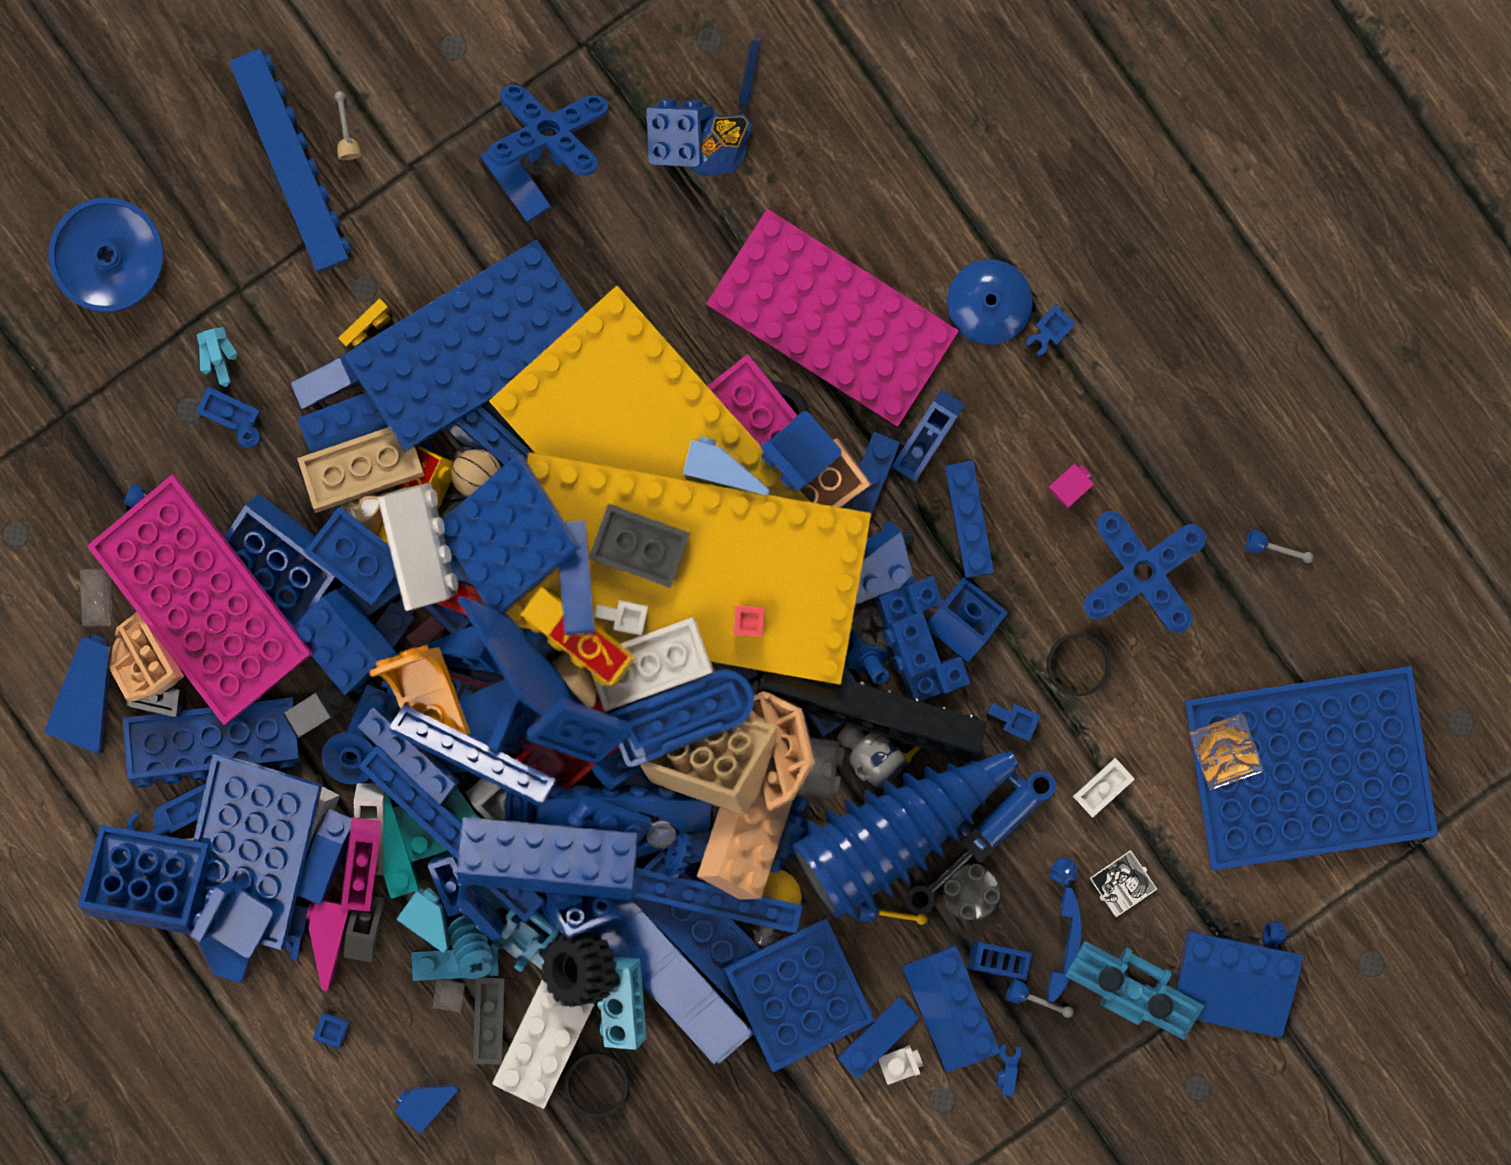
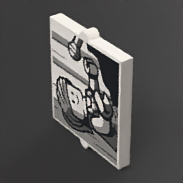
[1089,850,1157,917]

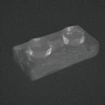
[80,568,112,627]

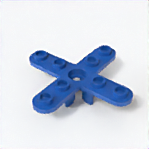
[488,85,608,176]
[1083,511,1206,633]

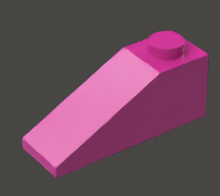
[306,899,351,991]

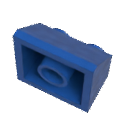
[927,577,1008,662]

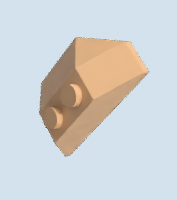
[109,612,184,702]
[748,691,815,810]

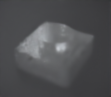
[432,979,466,1012]

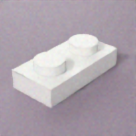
[1073,758,1135,818]

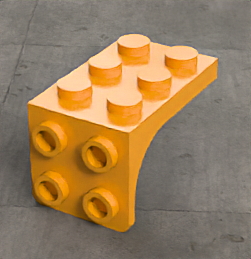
[369,645,471,735]

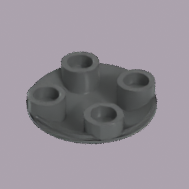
[943,864,1000,921]

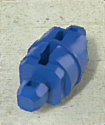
[770,795,811,873]

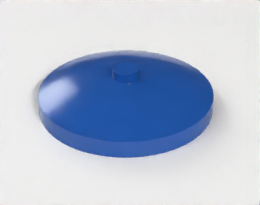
[48,198,164,313]

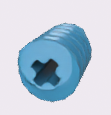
[448,915,493,979]

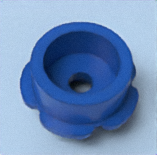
[1263,921,1287,949]

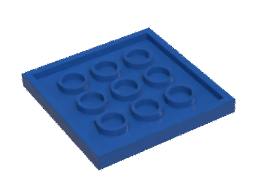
[443,455,581,613]
[723,917,875,1072]

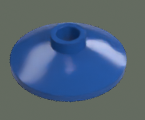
[322,732,374,785]

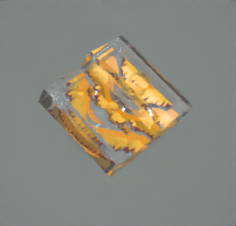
[1189,713,1264,790]

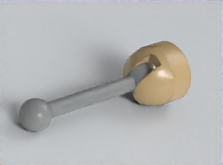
[334,91,361,160]

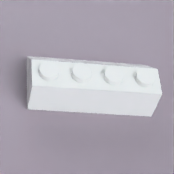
[378,483,458,610]

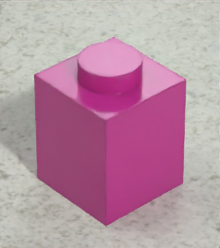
[1047,463,1094,509]

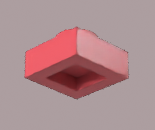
[733,605,765,637]

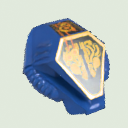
[689,113,753,176]

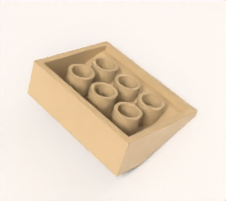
[640,717,779,815]

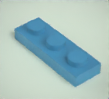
[411,949,499,981]

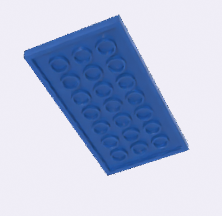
[343,239,586,452]

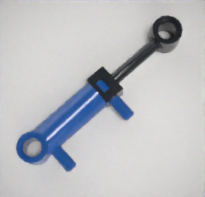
[905,771,1056,914]

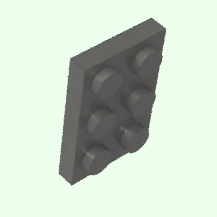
[589,503,690,588]

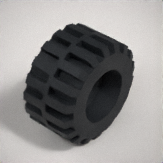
[542,931,617,1007]

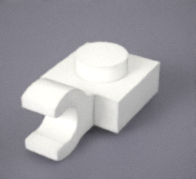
[595,600,648,635]

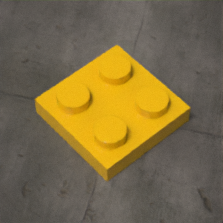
[338,298,393,350]

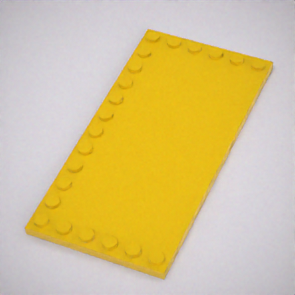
[489,286,810,502]
[505,453,871,685]

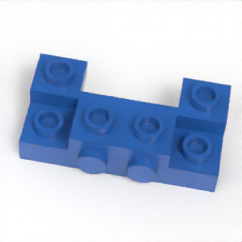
[874,576,970,700]

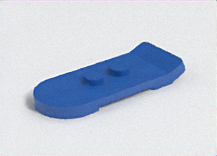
[609,670,754,767]

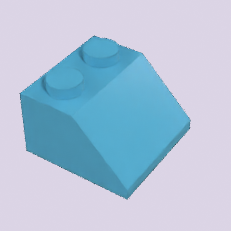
[396,888,451,953]

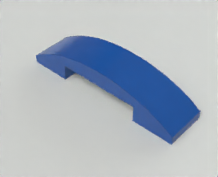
[1046,886,1081,1002]

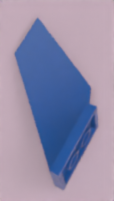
[458,597,632,764]
[370,679,537,783]

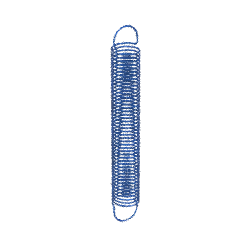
[738,32,762,114]

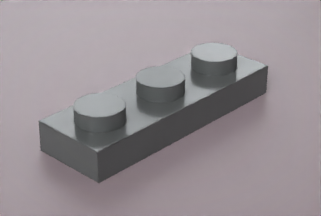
[473,977,505,1065]

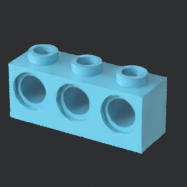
[598,957,647,1050]

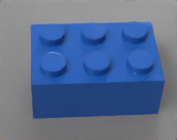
[293,587,396,695]

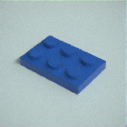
[304,507,397,605]

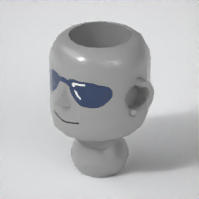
[838,725,906,788]

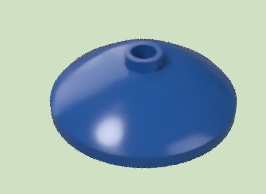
[947,259,1033,345]

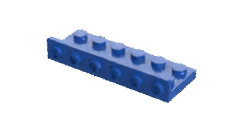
[122,697,302,788]

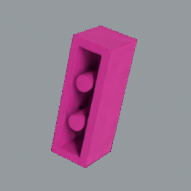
[341,817,380,911]

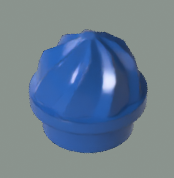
[1049,858,1078,887]

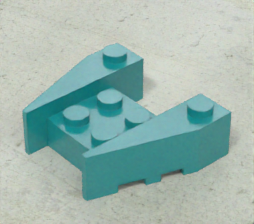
[382,785,482,899]

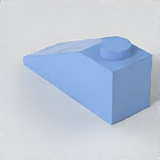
[683,436,770,495]

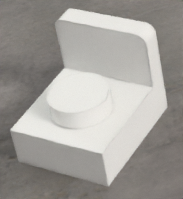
[879,1045,923,1085]

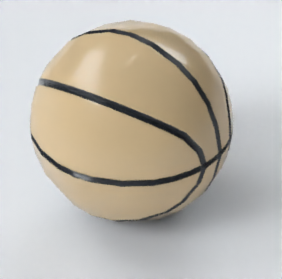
[451,449,501,498]

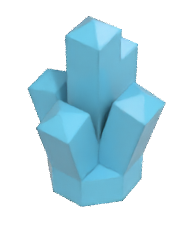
[196,327,238,387]

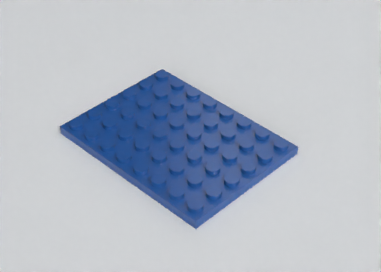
[1185,666,1438,871]

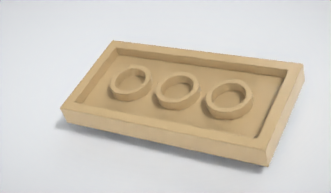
[297,427,425,513]

